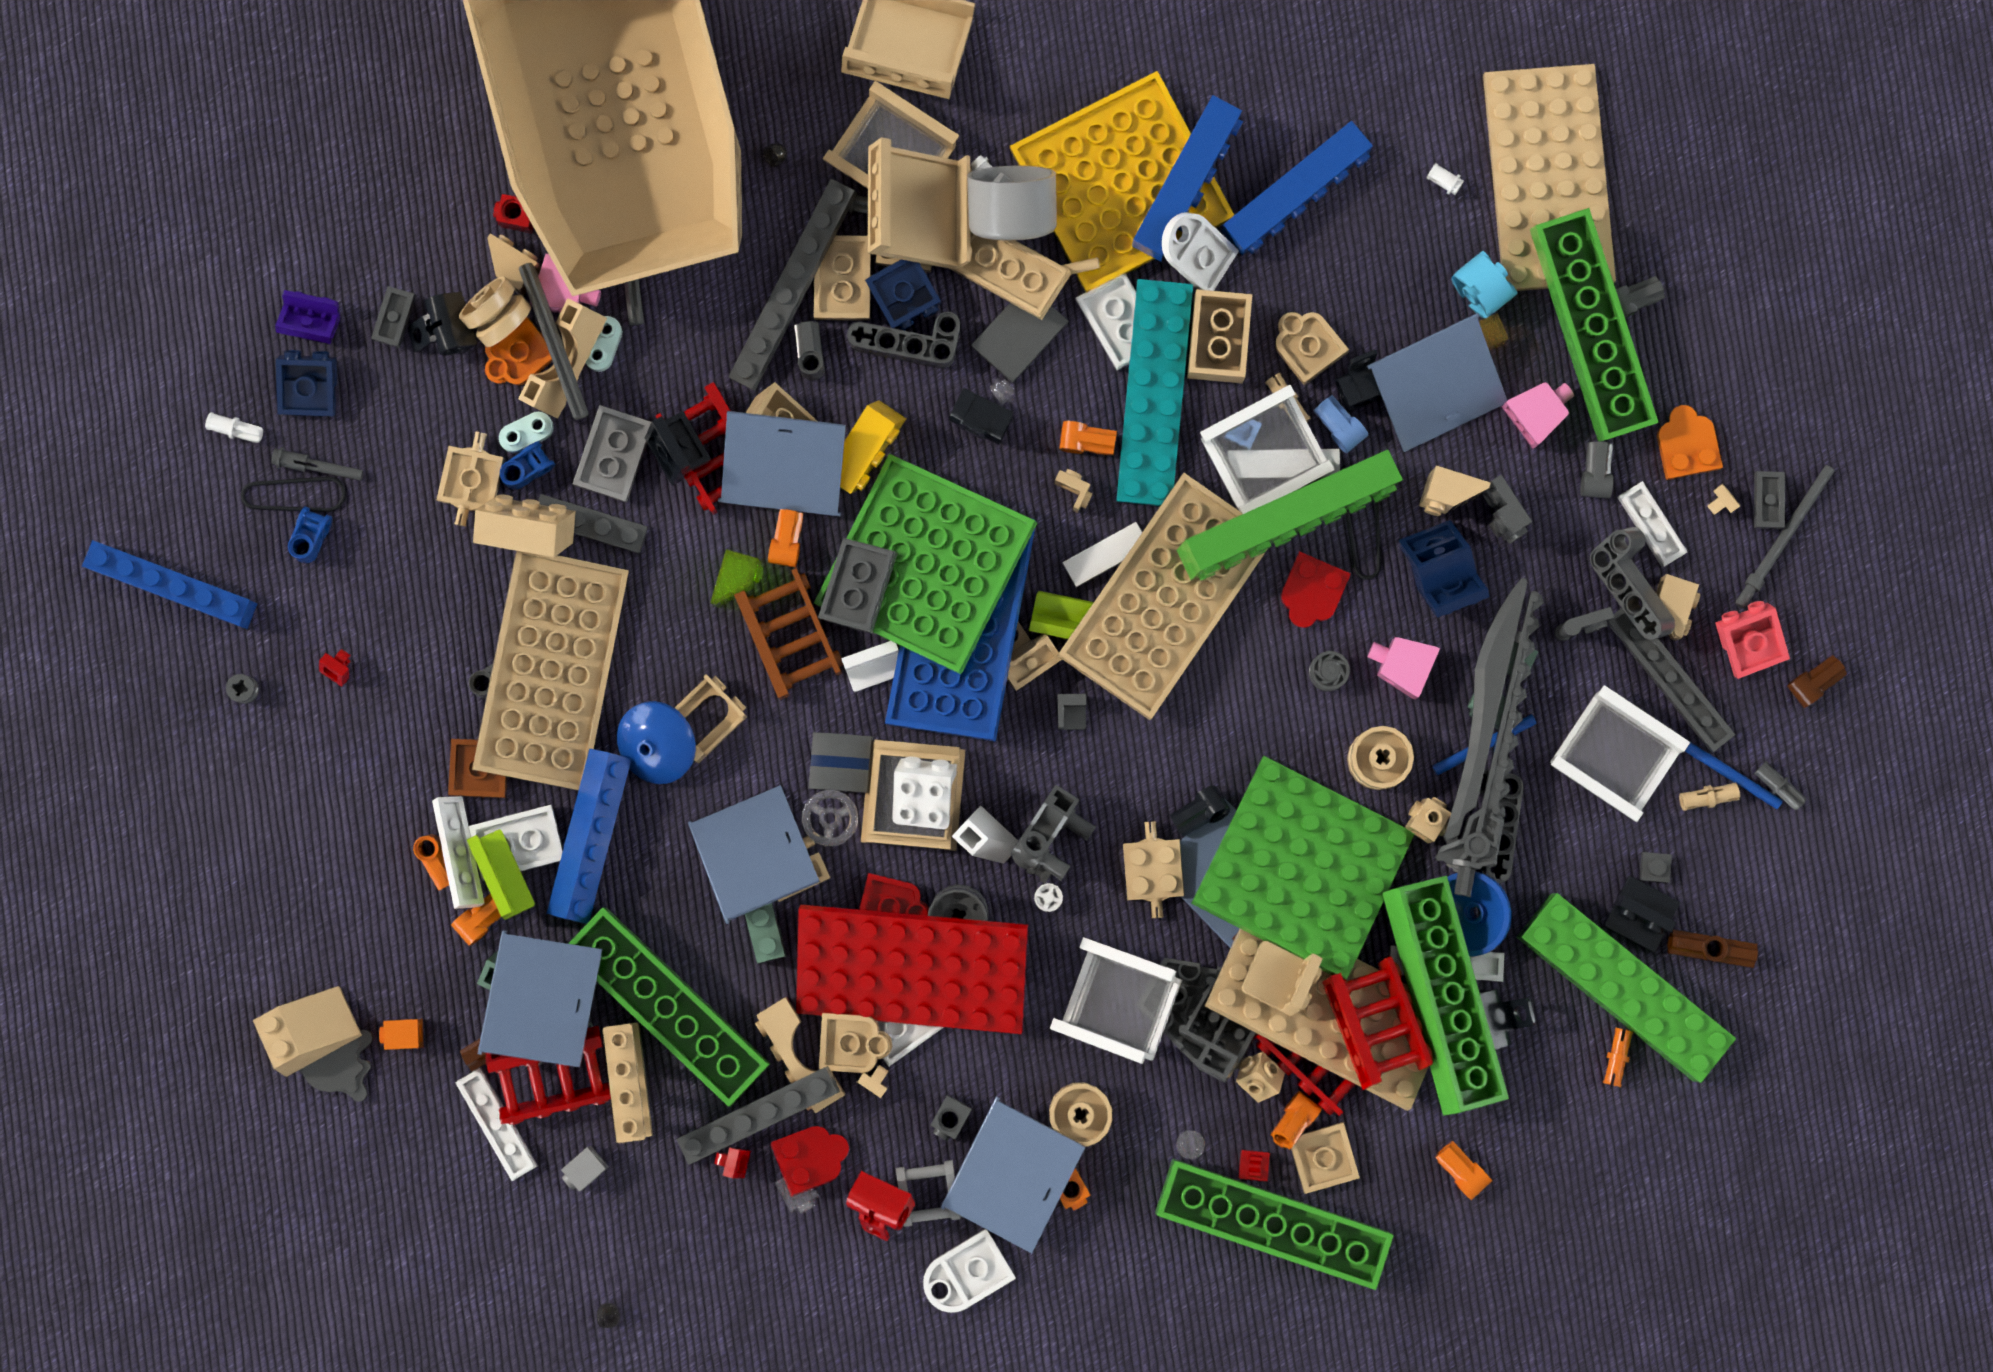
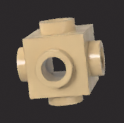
[1405,797,1451,843]
[1236,1051,1285,1103]

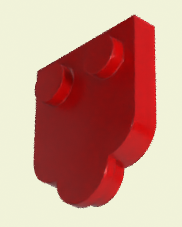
[1281,551,1351,628]
[859,873,929,916]
[770,1126,849,1197]

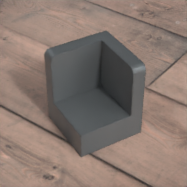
[1057,694,1086,730]

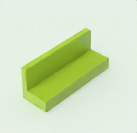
[1029,591,1094,639]
[466,829,535,920]

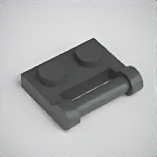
[1554,607,1614,641]

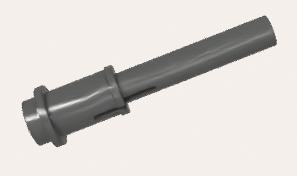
[271,447,363,481]

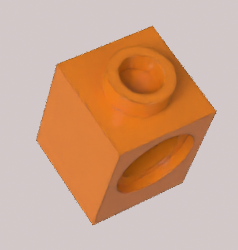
[379,1019,424,1050]
[1060,1167,1091,1211]

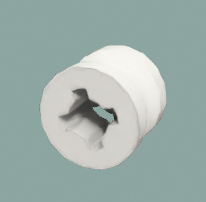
[1034,883,1063,912]

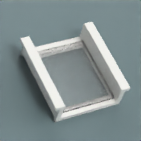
[1200,385,1335,514]
[1550,685,1690,822]
[1050,937,1182,1064]

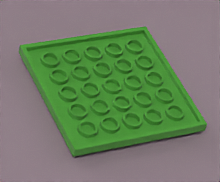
[814,454,1037,675]
[1191,756,1414,980]

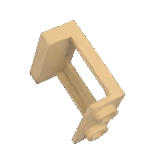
[675,674,747,764]

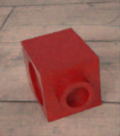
[493,194,534,234]

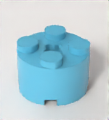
[1451,251,1518,319]

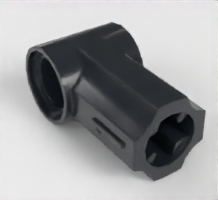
[1170,785,1230,837]

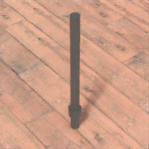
[1735,465,1835,609]

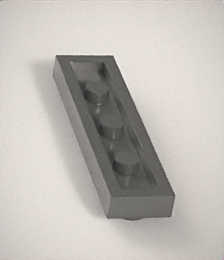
[538,494,648,554]

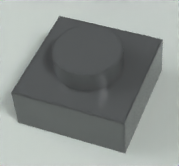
[1639,852,1672,883]

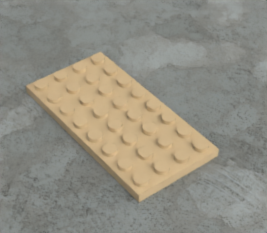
[1483,64,1616,291]
[1057,473,1267,720]
[472,551,629,790]
[1205,929,1428,1111]

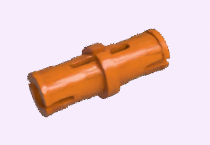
[1603,1027,1634,1087]

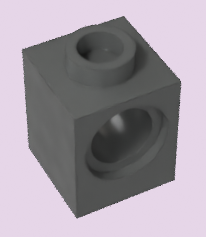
[930,1094,972,1141]

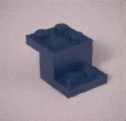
[1399,520,1489,618]

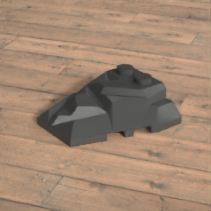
[1137,958,1257,1083]

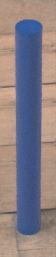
[1432,714,1537,776]
[1685,739,1783,809]

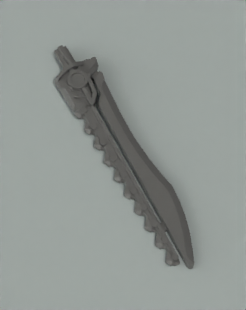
[1435,578,1544,897]

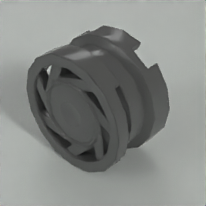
[1308,651,1350,692]

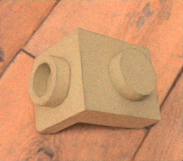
[1055,469,1093,513]

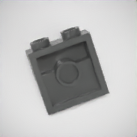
[1483,475,1532,544]

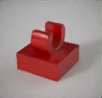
[319,649,351,687]
[714,1147,751,1179]
[1238,1149,1270,1181]

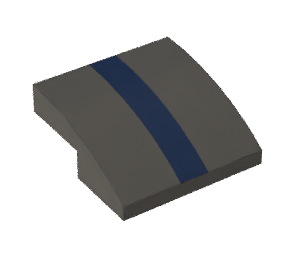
[809,732,874,793]

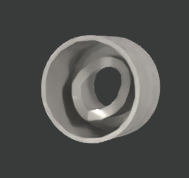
[967,166,1057,240]

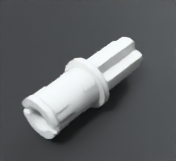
[205,412,263,443]

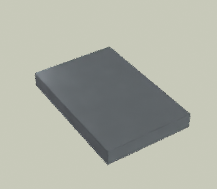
[971,303,1069,384]
[818,538,897,634]

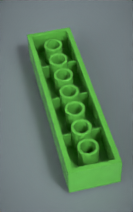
[1530,208,1659,442]
[1177,450,1403,581]
[1382,876,1509,1116]
[1516,893,1736,1083]
[568,907,771,1107]
[1155,1158,1394,1290]

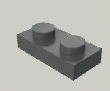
[371,286,416,348]
[1754,471,1785,529]

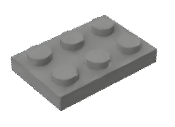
[573,405,651,503]

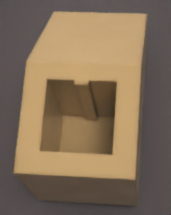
[487,233,541,296]
[1656,574,1700,641]

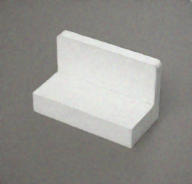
[841,641,899,692]

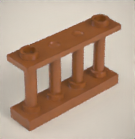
[734,568,844,700]

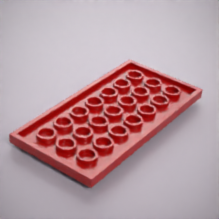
[796,905,1028,1034]

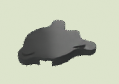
[298,1030,373,1102]

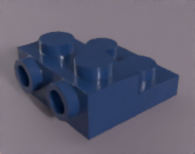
[865,260,942,331]
[276,350,337,416]

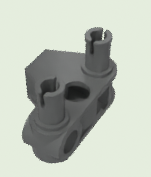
[1011,785,1096,881]

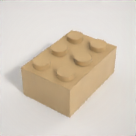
[1187,289,1252,384]
[473,495,575,557]

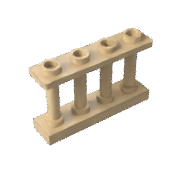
[603,1022,653,1143]

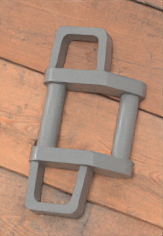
[887,1160,963,1227]

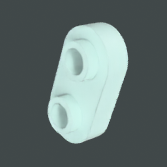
[586,316,622,372]
[499,412,554,453]

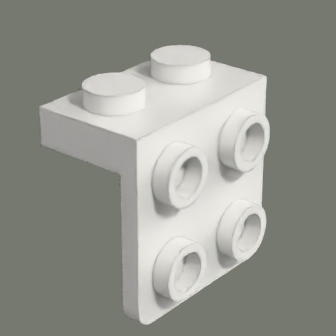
[893,757,957,829]

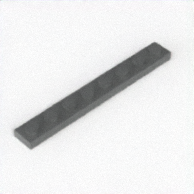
[729,179,857,391]

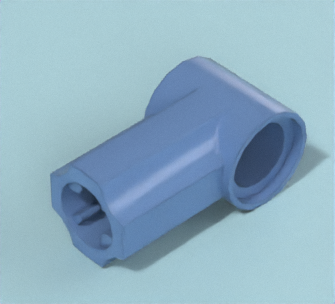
[1313,395,1368,453]

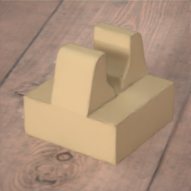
[1707,483,1740,515]
[858,1065,889,1098]

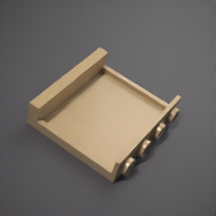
[841,0,975,99]
[868,137,972,270]

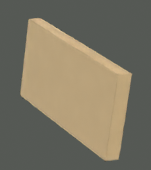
[951,232,1072,320]

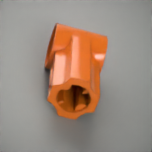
[1059,421,1117,456]
[768,509,804,568]
[413,834,449,891]
[451,893,501,947]
[1270,1090,1322,1150]
[1435,1141,1492,1200]

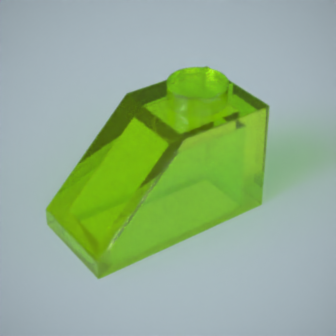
[710,549,764,608]

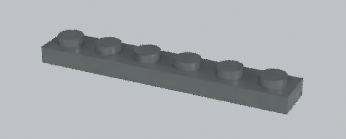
[1607,607,1736,753]
[676,1066,840,1165]

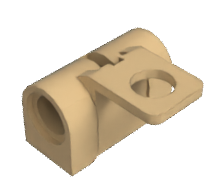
[1007,622,1062,691]

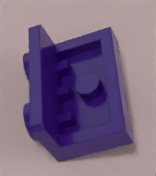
[275,290,340,344]

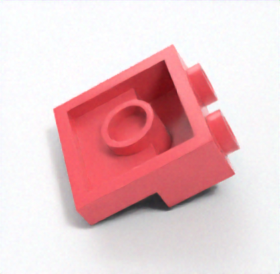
[1715,601,1790,679]

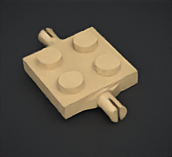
[436,432,505,527]
[1123,821,1185,918]

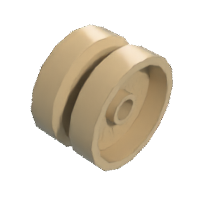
[459,276,532,347]
[1347,726,1414,790]
[1049,1082,1112,1147]

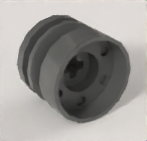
[928,884,989,921]

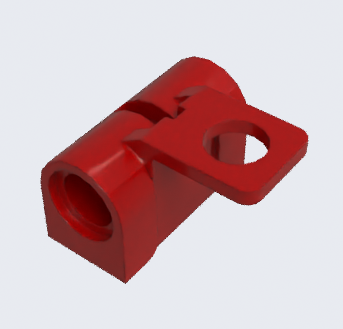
[846,1171,915,1241]

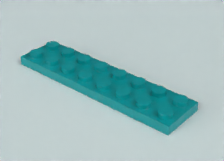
[1116,279,1193,506]

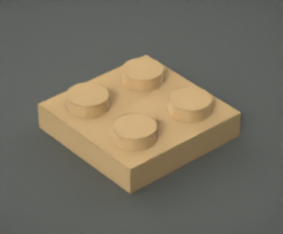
[1291,1122,1360,1194]

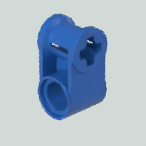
[500,441,555,490]
[288,506,333,563]

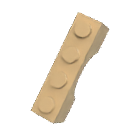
[518,298,607,418]
[755,997,846,1113]

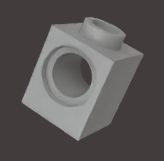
[561,1146,609,1192]

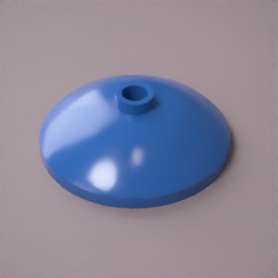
[617,701,696,784]
[1447,871,1511,957]

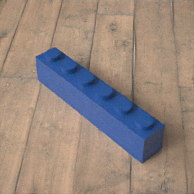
[1132,95,1244,262]
[1221,121,1373,256]
[82,540,258,629]
[546,749,631,924]

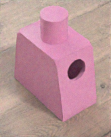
[530,254,601,313]
[1502,382,1574,449]
[1367,637,1440,700]

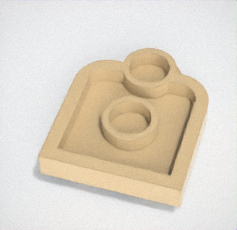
[1276,312,1349,385]
[819,1013,893,1073]

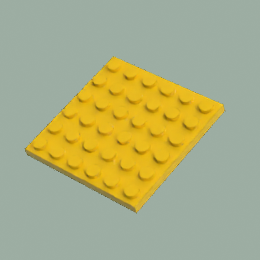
[1010,71,1234,293]

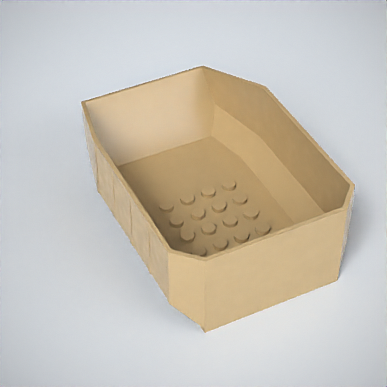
[463,0,742,296]

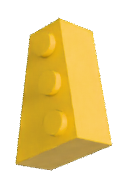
[840,400,906,494]

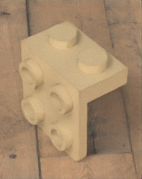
[1242,941,1323,1016]

